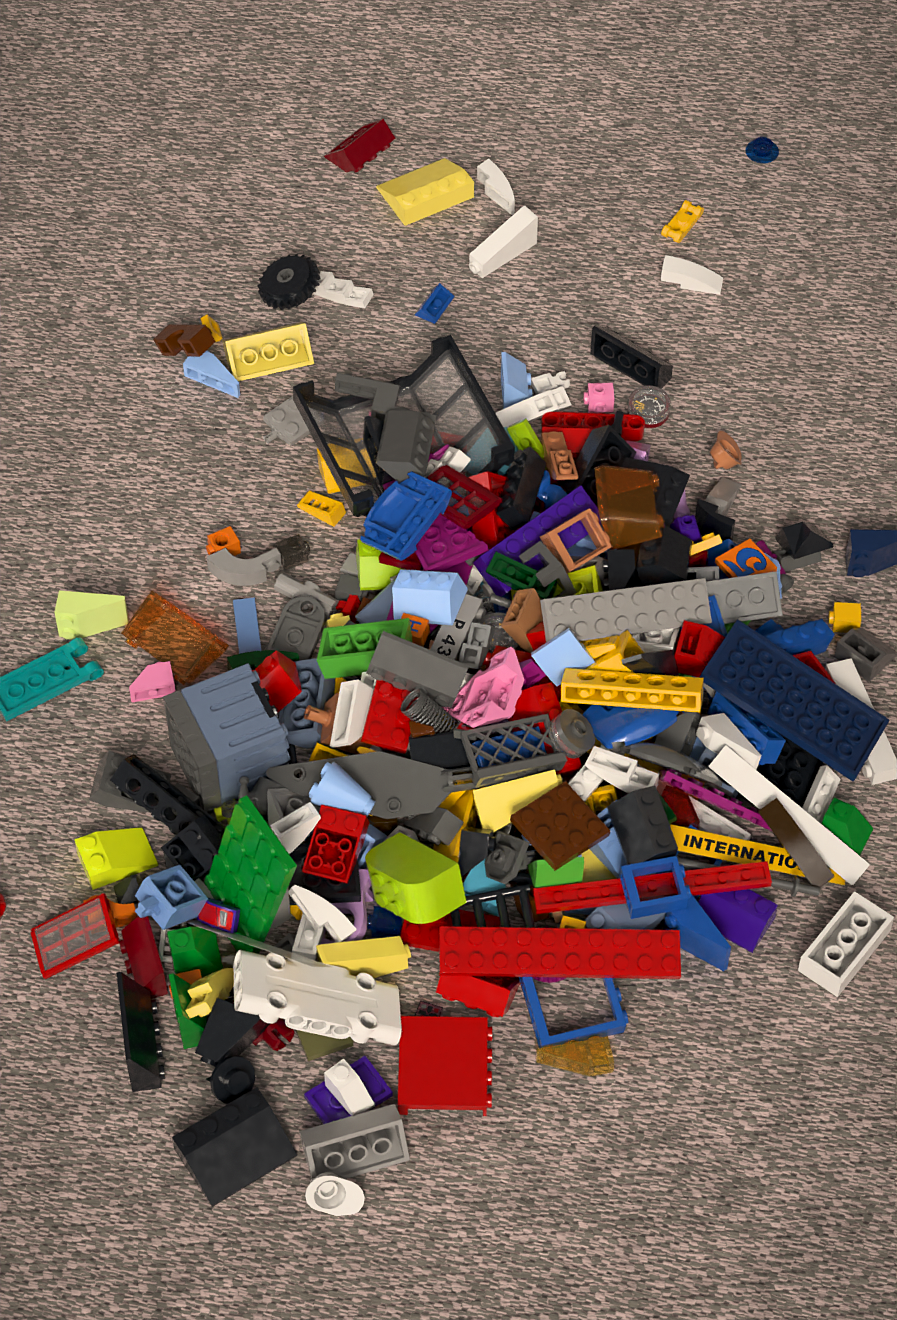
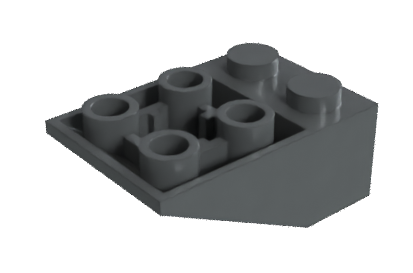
[89,750,171,813]

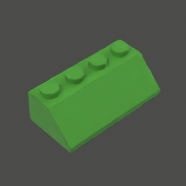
[317,618,413,679]

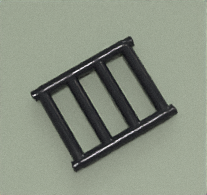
[450,884,535,928]

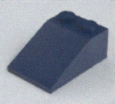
[845,529,897,577]

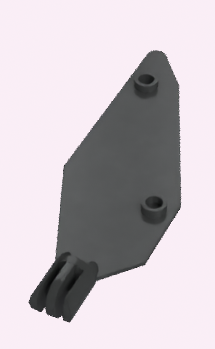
[266,751,479,819]

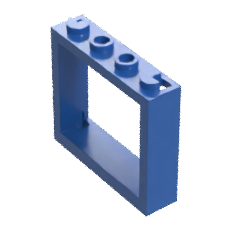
[518,977,628,1053]

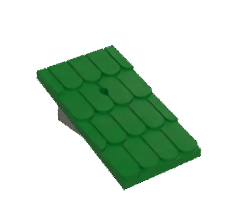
[204,795,297,954]

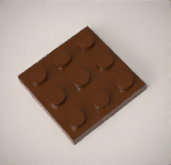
[510,781,611,871]

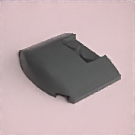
[619,742,723,786]

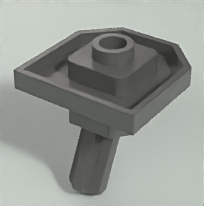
[484,830,544,884]

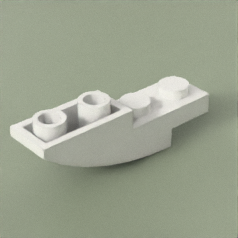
[496,386,571,427]

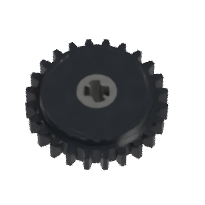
[257,254,321,310]

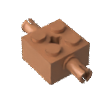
[304,693,372,755]

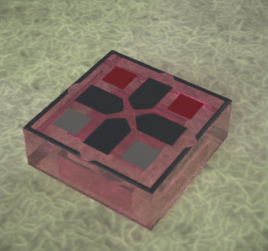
[415,1001,443,1017]

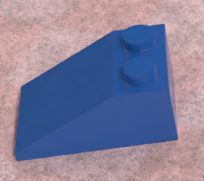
[663,894,731,971]

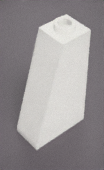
[469,206,538,278]

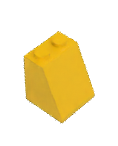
[585,630,644,673]

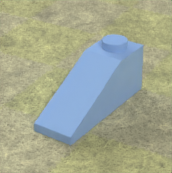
[183,350,240,398]

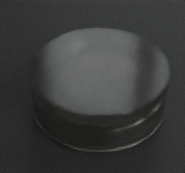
[221,800,239,818]

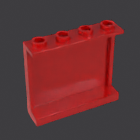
[398,1016,492,1116]

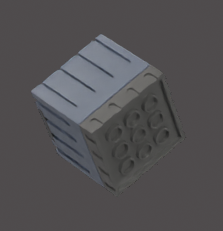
[163,664,290,814]

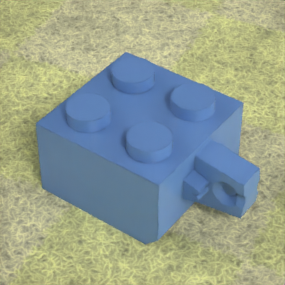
[135,865,208,930]

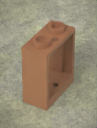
[540,508,612,573]

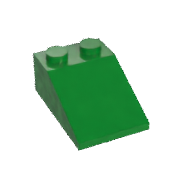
[168,973,208,1049]

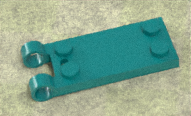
[0,637,104,722]

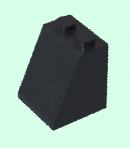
[195,998,271,1067]

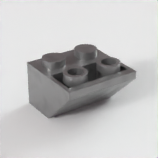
[835,628,897,682]

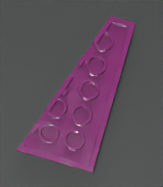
[658,768,772,832]

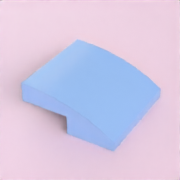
[531,628,595,687]

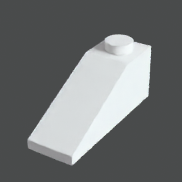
[696,713,762,770]

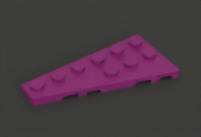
[383,480,489,572]

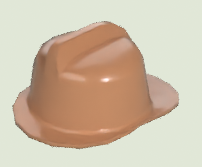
[710,431,742,470]

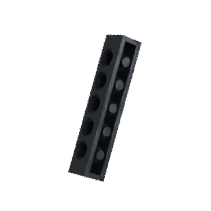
[110,754,226,838]

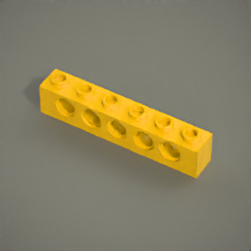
[561,668,704,712]

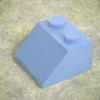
[501,352,533,409]

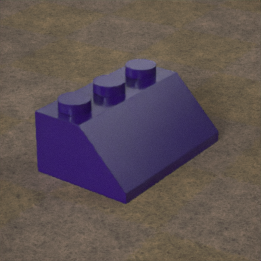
[698,889,778,953]

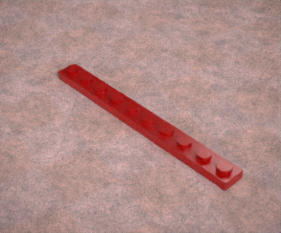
[533,861,772,914]

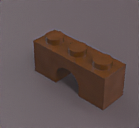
[153,324,216,357]

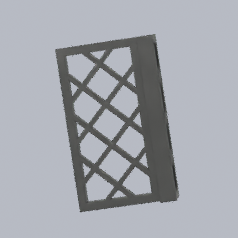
[460,714,567,788]

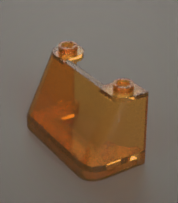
[595,465,665,550]
[121,590,230,685]

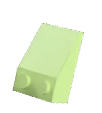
[54,590,129,640]

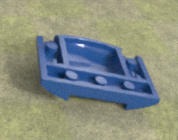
[360,472,452,561]
[582,704,685,749]

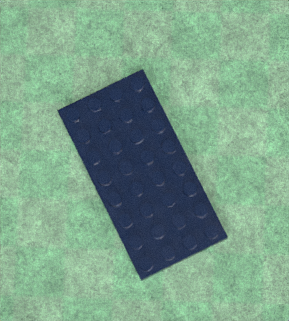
[699,619,890,781]

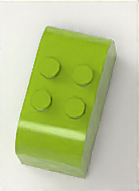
[365,832,467,924]

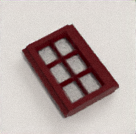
[426,465,502,530]

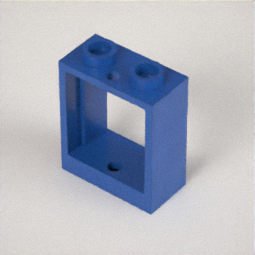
[619,856,691,919]

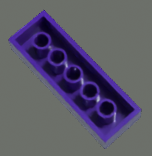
[473,486,607,597]

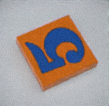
[715,538,777,578]

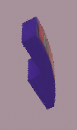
[197,897,240,934]

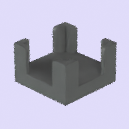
[519,541,577,598]

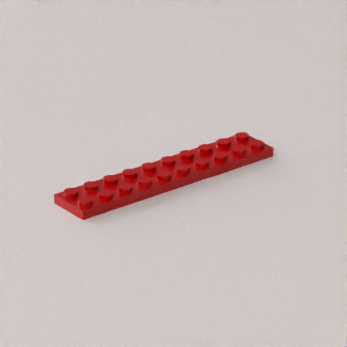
[439,926,681,979]

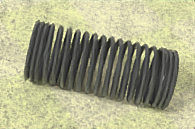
[401,689,459,733]

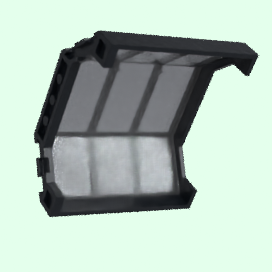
[293,335,515,517]

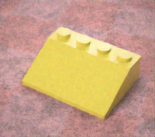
[376,158,474,226]

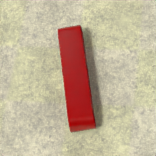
[541,412,645,442]

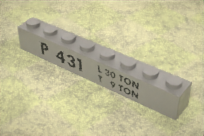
[388,594,486,759]

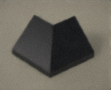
[776,522,834,559]

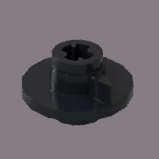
[206,1055,256,1104]

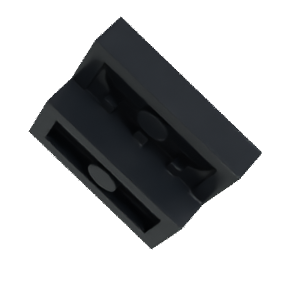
[695,499,735,541]

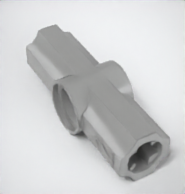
[274,573,339,618]

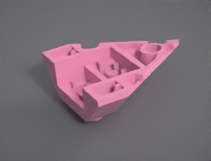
[442,647,524,728]

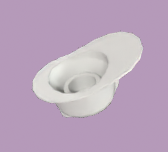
[305,1172,365,1216]

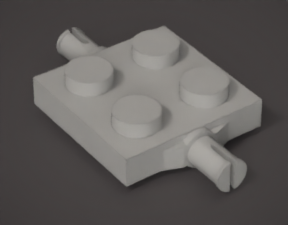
[263,396,323,446]

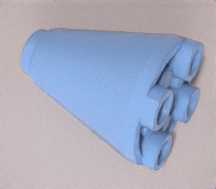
[309,762,376,816]

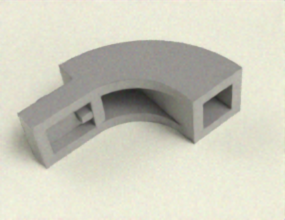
[206,548,282,586]

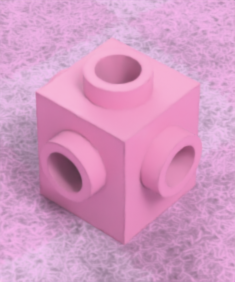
[584,383,614,413]

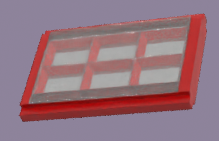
[30,893,119,979]

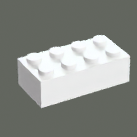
[798,891,894,997]

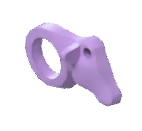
[320,869,374,944]

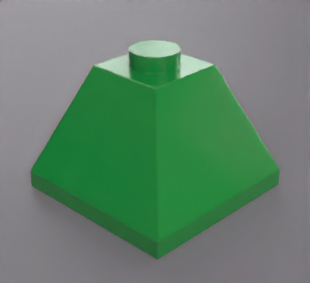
[821,798,874,856]
[167,927,223,977]

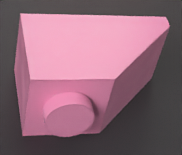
[129,661,175,702]

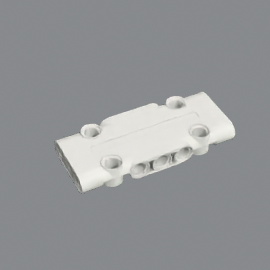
[233,950,402,1045]

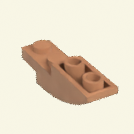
[541,431,578,480]

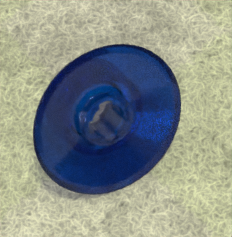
[745,137,779,163]

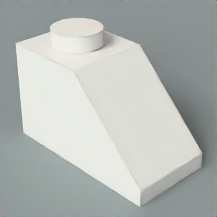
[324,1059,375,1116]

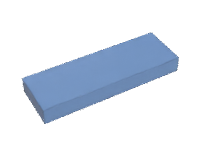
[233,597,261,654]

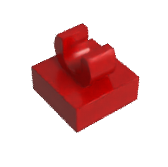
[336,595,361,624]

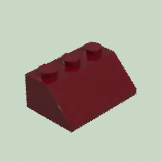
[324,119,396,173]
[119,916,168,999]

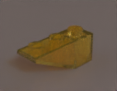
[536,1036,615,1077]

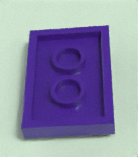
[304,1056,393,1124]

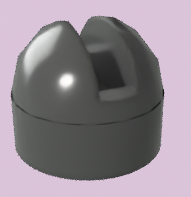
[780,574,794,593]

